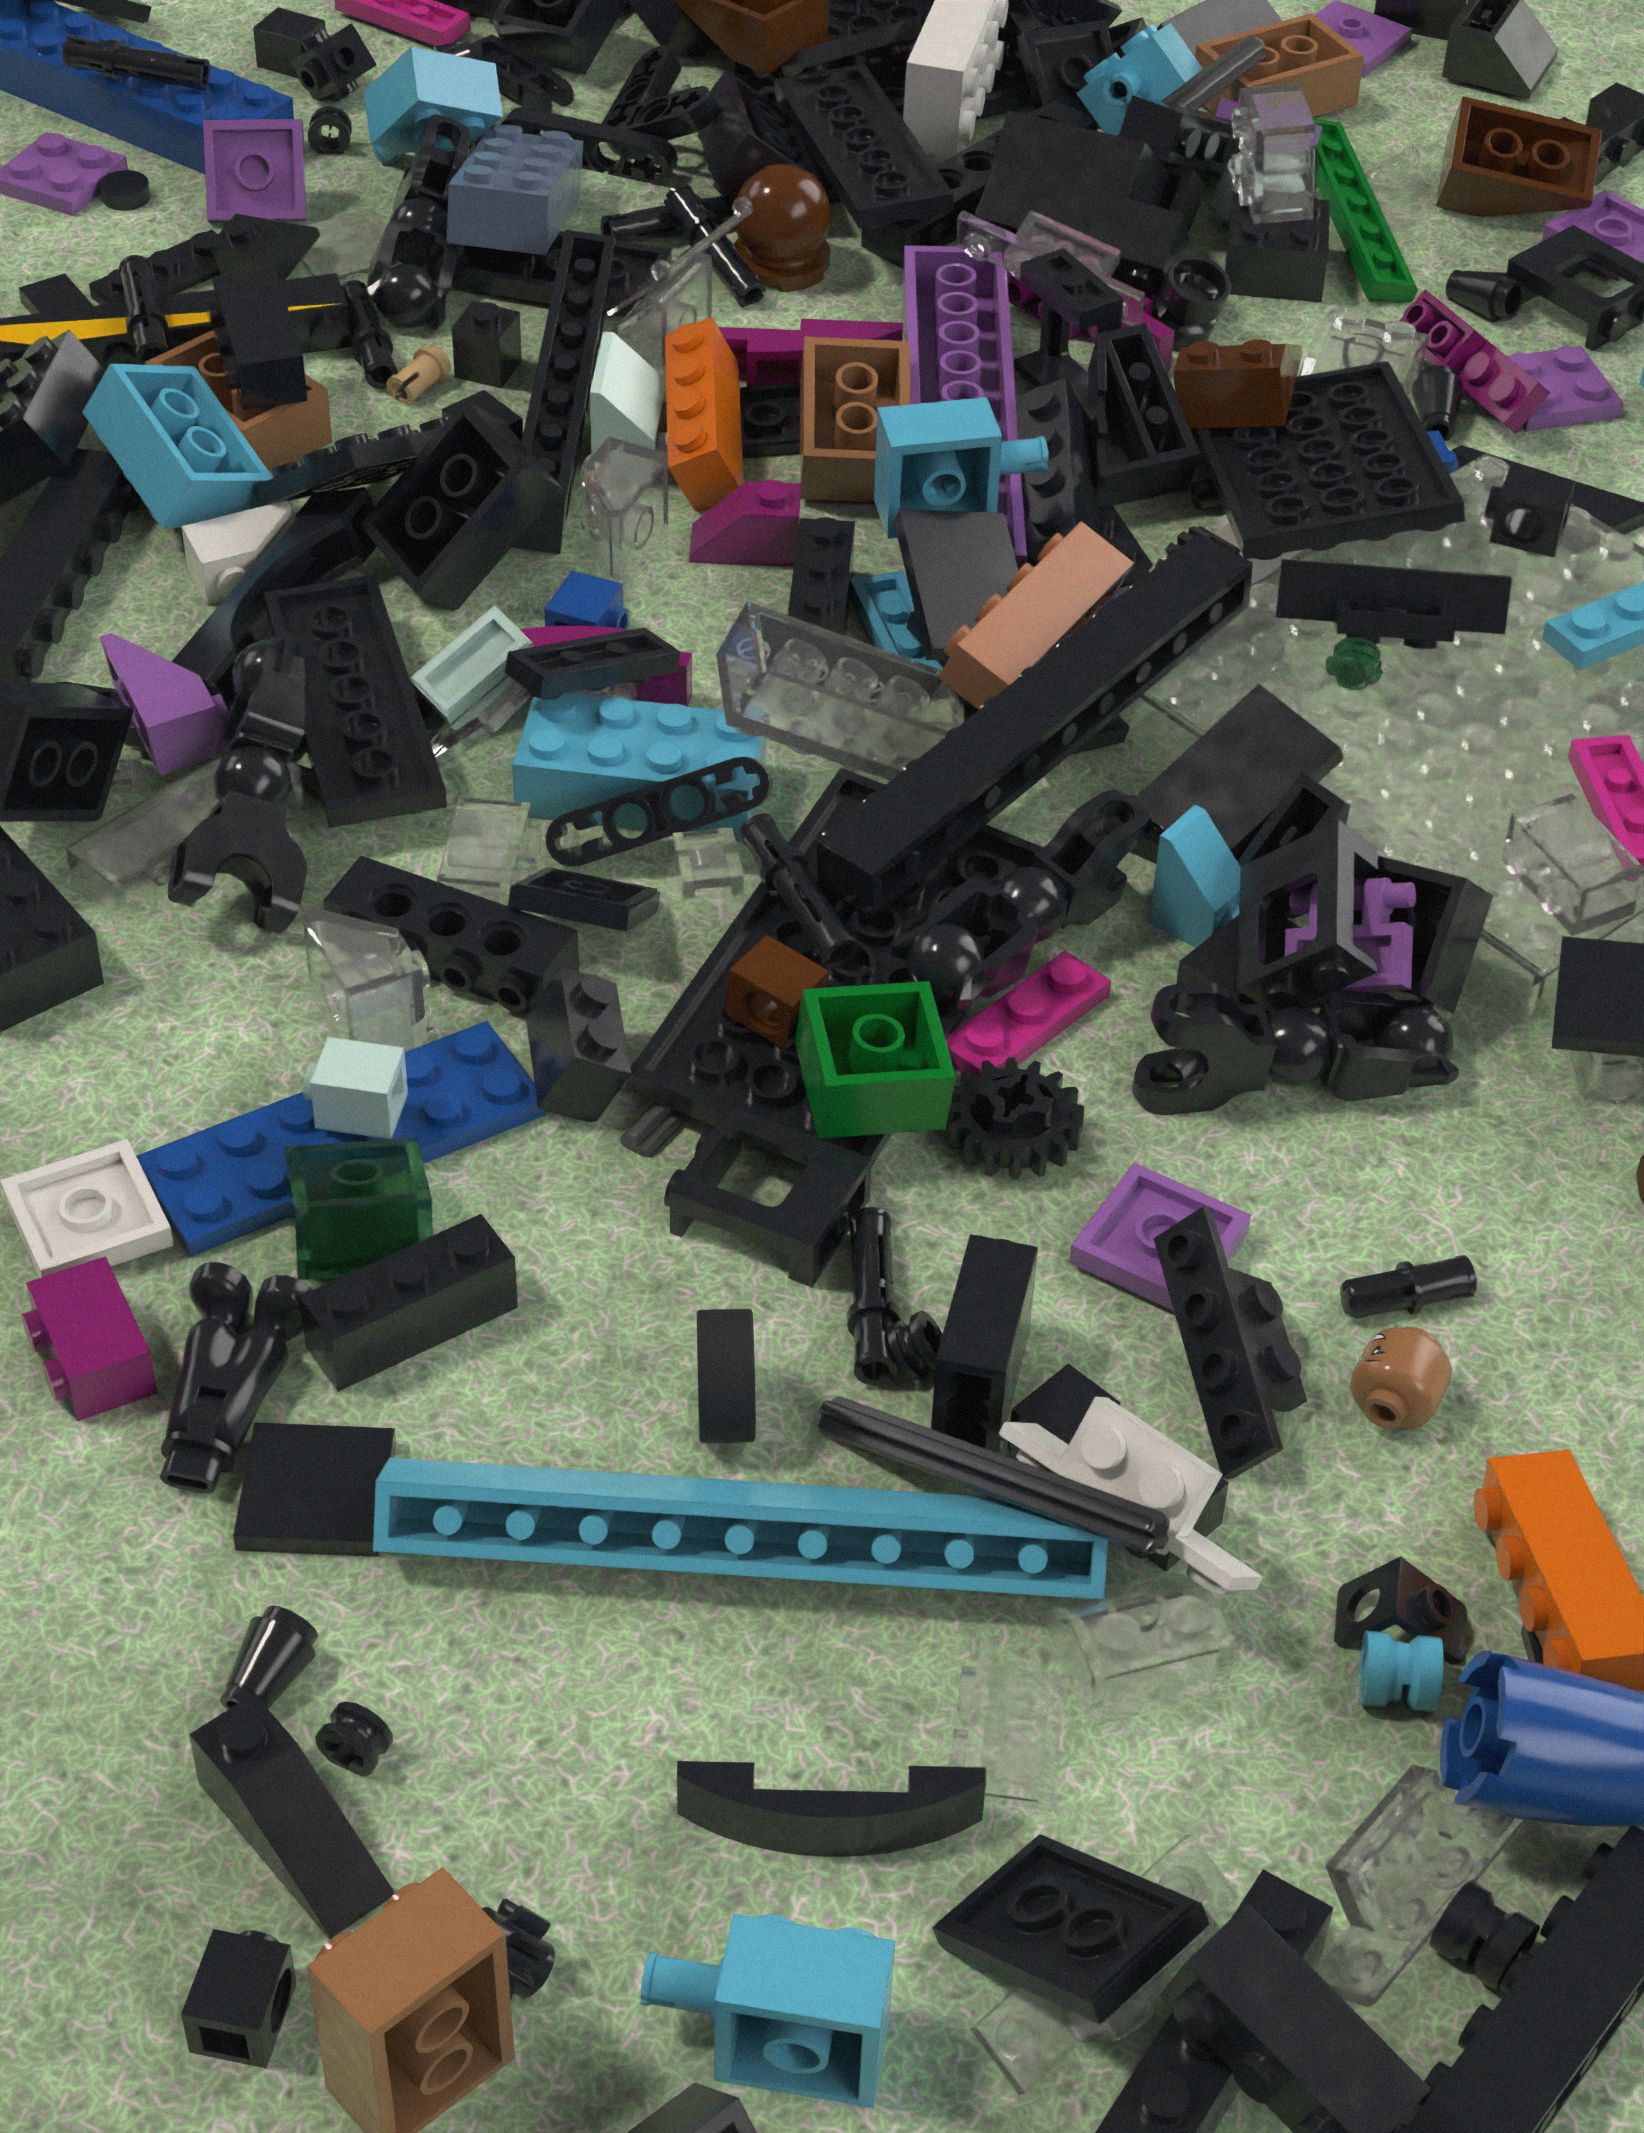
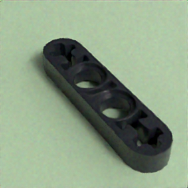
[500,107,678,185]
[545,756,773,867]

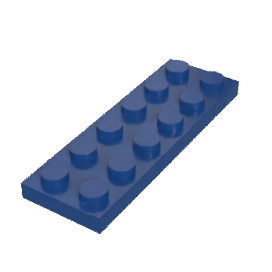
[136,1021,546,1257]

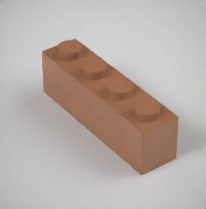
[939,521,1134,710]

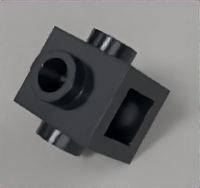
[290,23,377,101]

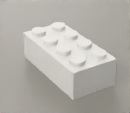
[903,0,1009,157]

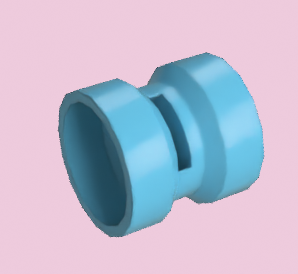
[1359,1630,1444,1712]

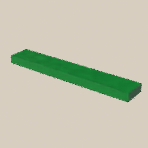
[1297,118,1418,303]

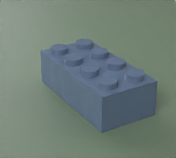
[446,125,583,255]

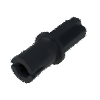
[1340,1255,1477,1319]

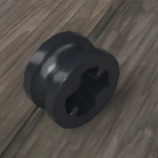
[308,106,352,154]
[888,1310,943,1381]
[315,1701,393,1777]

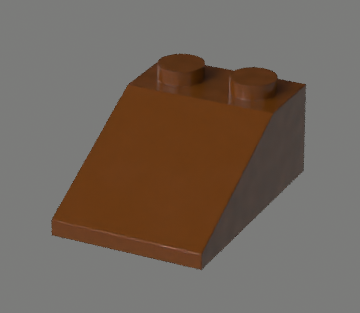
[674,0,829,74]
[1436,96,1602,217]
[1173,339,1302,429]

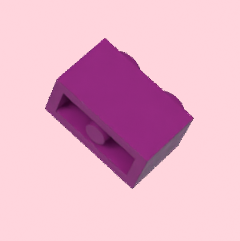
[21,1256,158,1421]

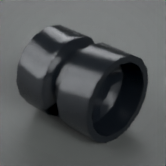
[1152,255,1231,352]

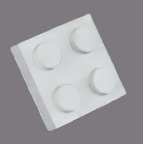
[0,1139,174,1278]

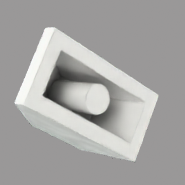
[182,500,292,606]

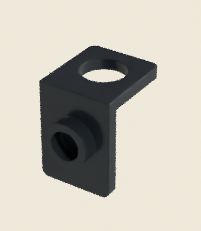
[1334,1556,1466,1665]

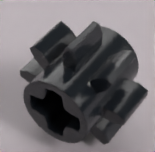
[482,1898,555,2000]

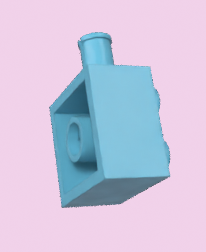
[1076,22,1203,135]
[364,46,503,165]
[874,397,1049,539]
[640,1914,895,2108]

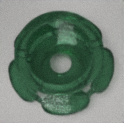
[1325,637,1383,690]

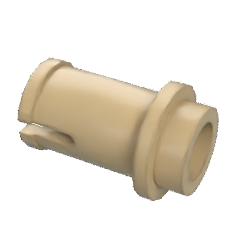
[386,346,451,406]

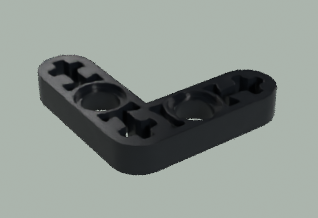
[601,45,720,153]

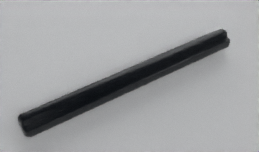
[818,1396,1170,1555]

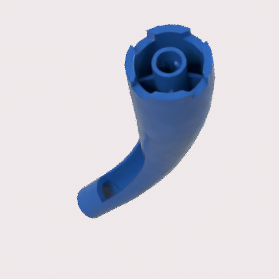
[1440,1651,1644,1827]

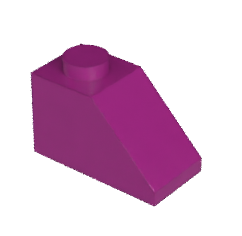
[689,480,801,567]

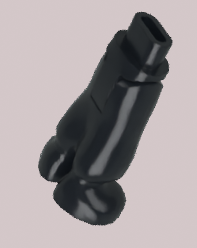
[160,1262,312,1494]

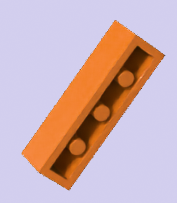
[665,317,744,511]
[1474,1449,1644,1692]

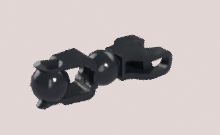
[364,114,471,330]
[168,631,308,934]
[891,790,1149,1010]
[1131,983,1459,1115]

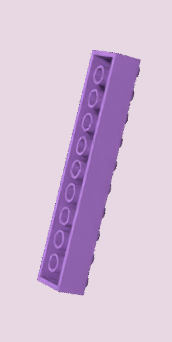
[902,246,1027,570]

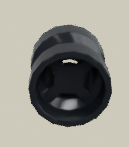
[1429,1880,1540,1992]

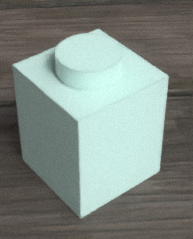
[303,1037,408,1139]

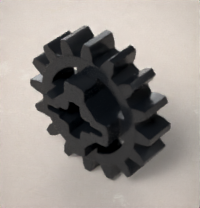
[944,1057,1084,1180]

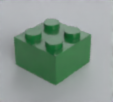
[795,981,956,1138]

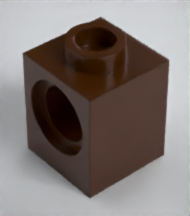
[724,935,829,1050]

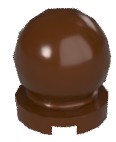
[733,164,832,292]

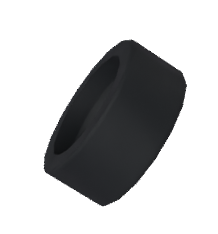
[697,1309,756,1443]

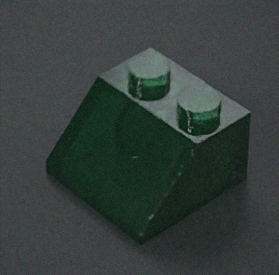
[284,1138,433,1283]

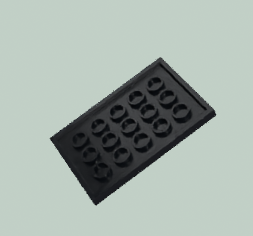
[1190,361,1465,560]

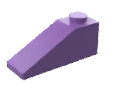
[100,633,228,776]

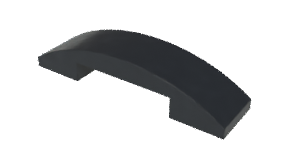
[677,1761,986,1857]

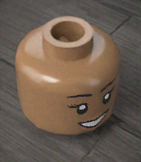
[1350,1326,1452,1430]

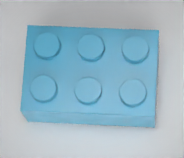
[83,364,273,528]

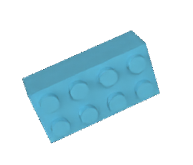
[512,693,766,842]

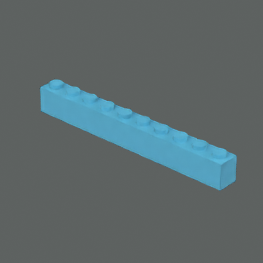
[373,1458,1108,1600]

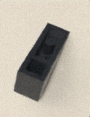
[189,1693,394,1939]

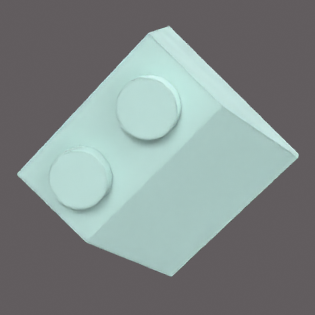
[590,332,668,483]

